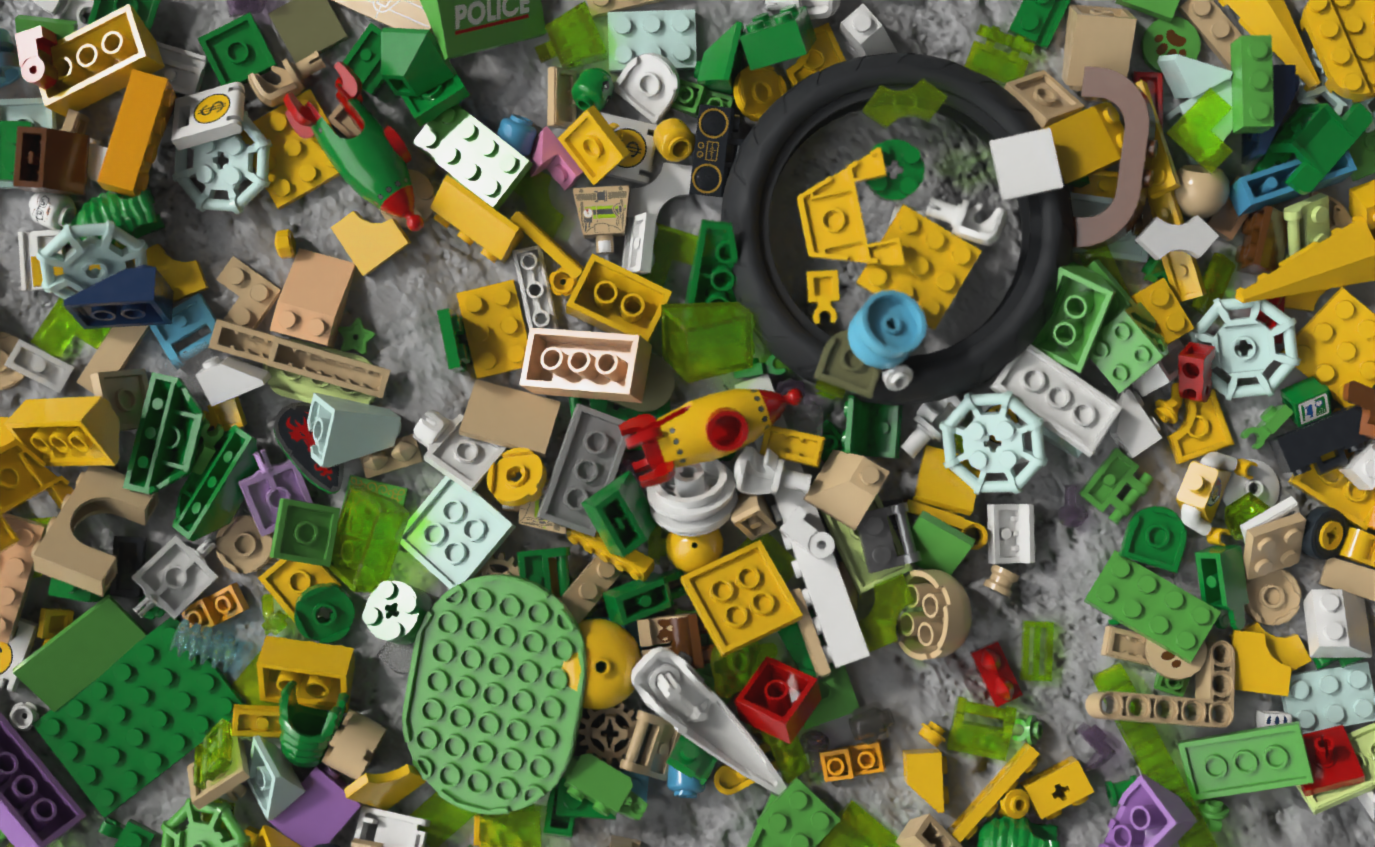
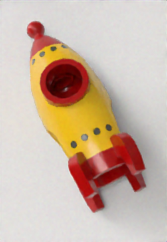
[618,388,803,488]

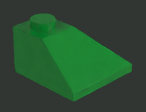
[694,22,745,95]

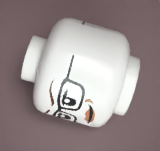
[29,192,77,230]

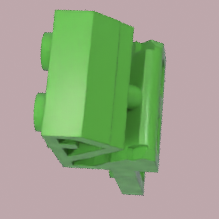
[1086,259,1169,393]

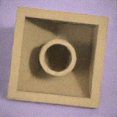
[803,449,890,531]

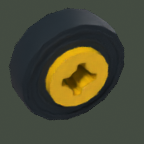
[1302,507,1347,560]

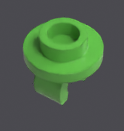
[1012,715,1043,745]
[1198,799,1229,832]

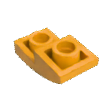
[181,582,250,637]
[819,741,886,782]

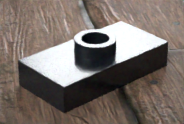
[110,536,147,597]

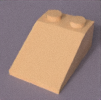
[270,248,356,348]

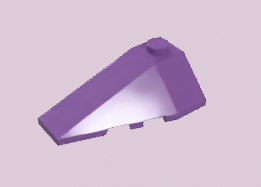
[1098,774,1197,847]

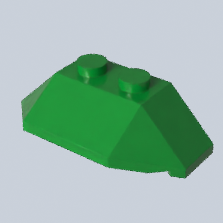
[123,372,206,495]
[172,425,260,542]

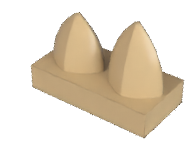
[360,434,424,479]

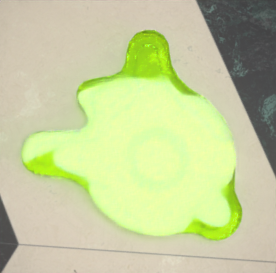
[711,641,778,698]

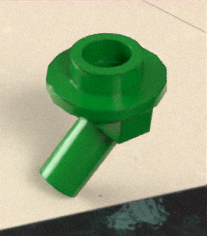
[1141,256,1170,286]

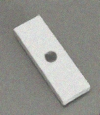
[512,245,559,330]

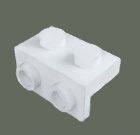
[987,504,1036,564]

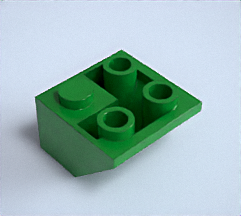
[381,28,457,97]

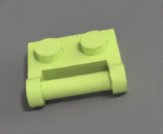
[1283,193,1330,259]

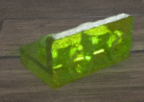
[480,804,542,847]

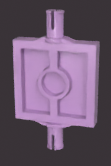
[238,449,313,537]

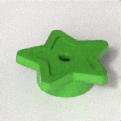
[338,318,376,355]

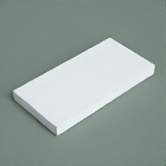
[990,344,1124,457]

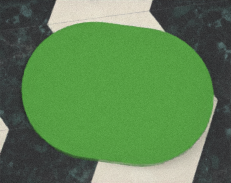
[402,574,587,815]

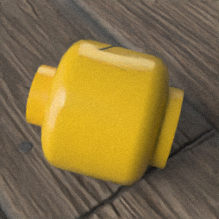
[653,118,695,162]

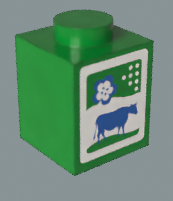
[1280,376,1332,427]

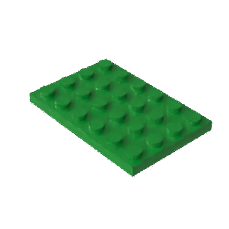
[32,616,246,818]

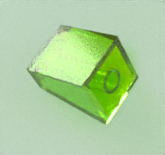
[661,302,756,383]

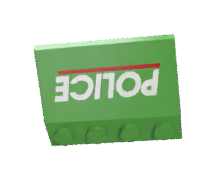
[420,0,546,60]

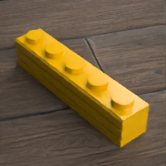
[566,528,654,582]

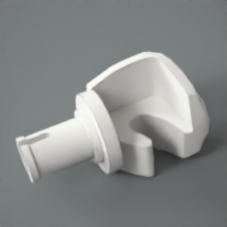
[734,447,812,495]

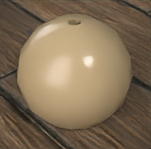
[1174,165,1230,219]

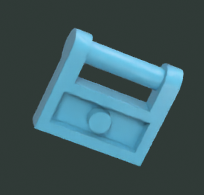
[149,293,216,370]

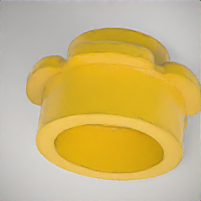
[548,267,577,296]
[918,721,946,747]

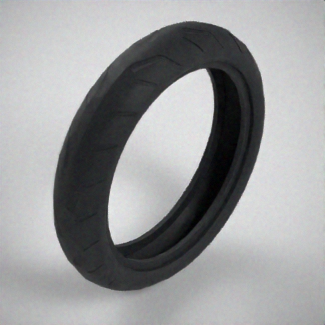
[720,52,1074,405]

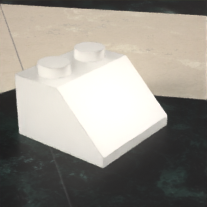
[1303,589,1372,658]

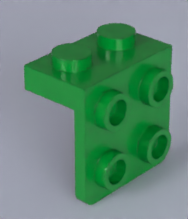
[842,395,903,459]

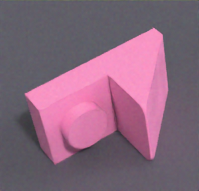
[530,126,584,191]

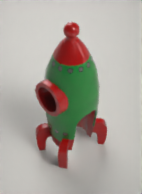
[283,61,424,232]

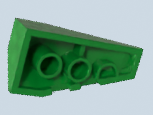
[683,219,746,337]

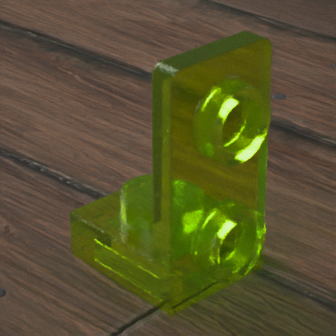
[750,725,810,783]

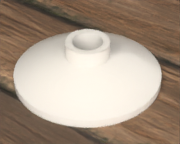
[1222,459,1280,518]

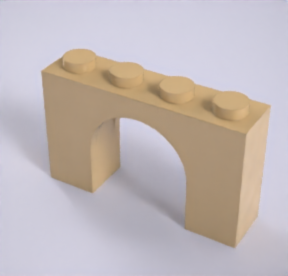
[31,466,159,596]

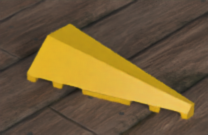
[1218,0,1320,92]
[1235,215,1375,303]

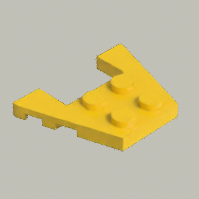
[797,147,906,267]
[0,439,74,553]

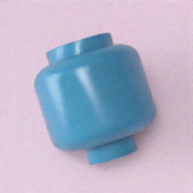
[496,114,537,156]
[667,765,706,798]

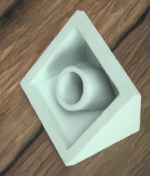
[1157,54,1233,99]
[247,735,305,821]

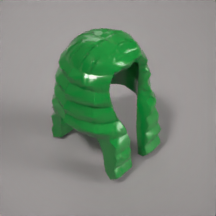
[76,188,165,250]
[279,680,349,768]
[977,816,1060,847]

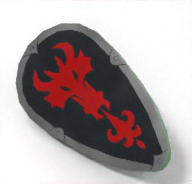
[273,402,344,494]

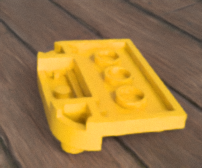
[1300,0,1375,103]

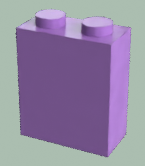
[269,763,363,847]

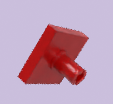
[1300,725,1365,797]

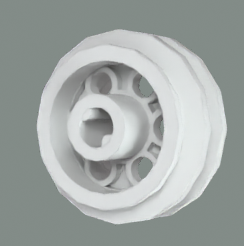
[647,459,738,537]

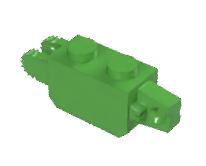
[563,753,648,821]

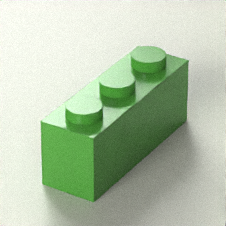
[1230,35,1274,134]

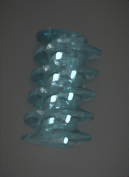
[169,619,238,672]

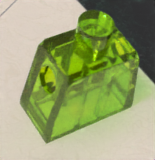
[534,1,608,69]

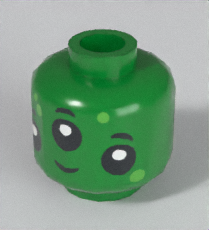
[571,68,615,112]

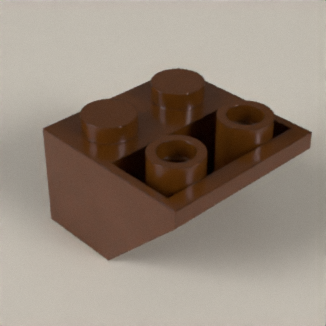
[13,126,90,195]
[1235,206,1288,276]

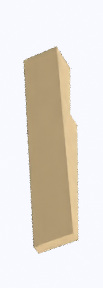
[208,319,391,399]

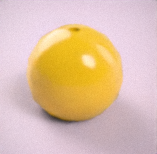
[665,529,724,573]

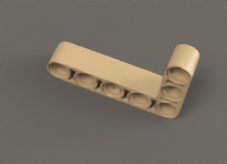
[1085,640,1235,728]

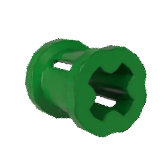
[1105,775,1137,808]

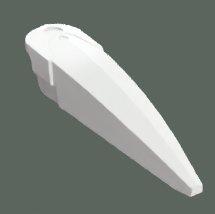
[631,647,787,795]

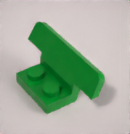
[1269,103,1373,195]

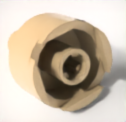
[322,709,388,780]

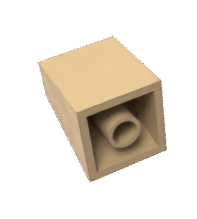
[1062,4,1137,91]

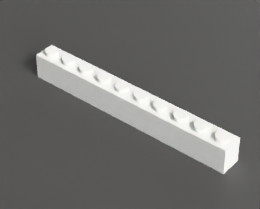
[734,373,870,668]

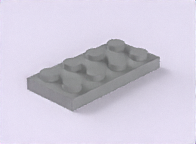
[537,404,630,537]

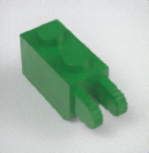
[1195,545,1249,630]
[602,568,687,626]

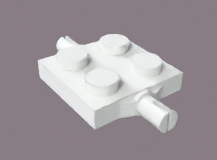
[131,535,218,620]

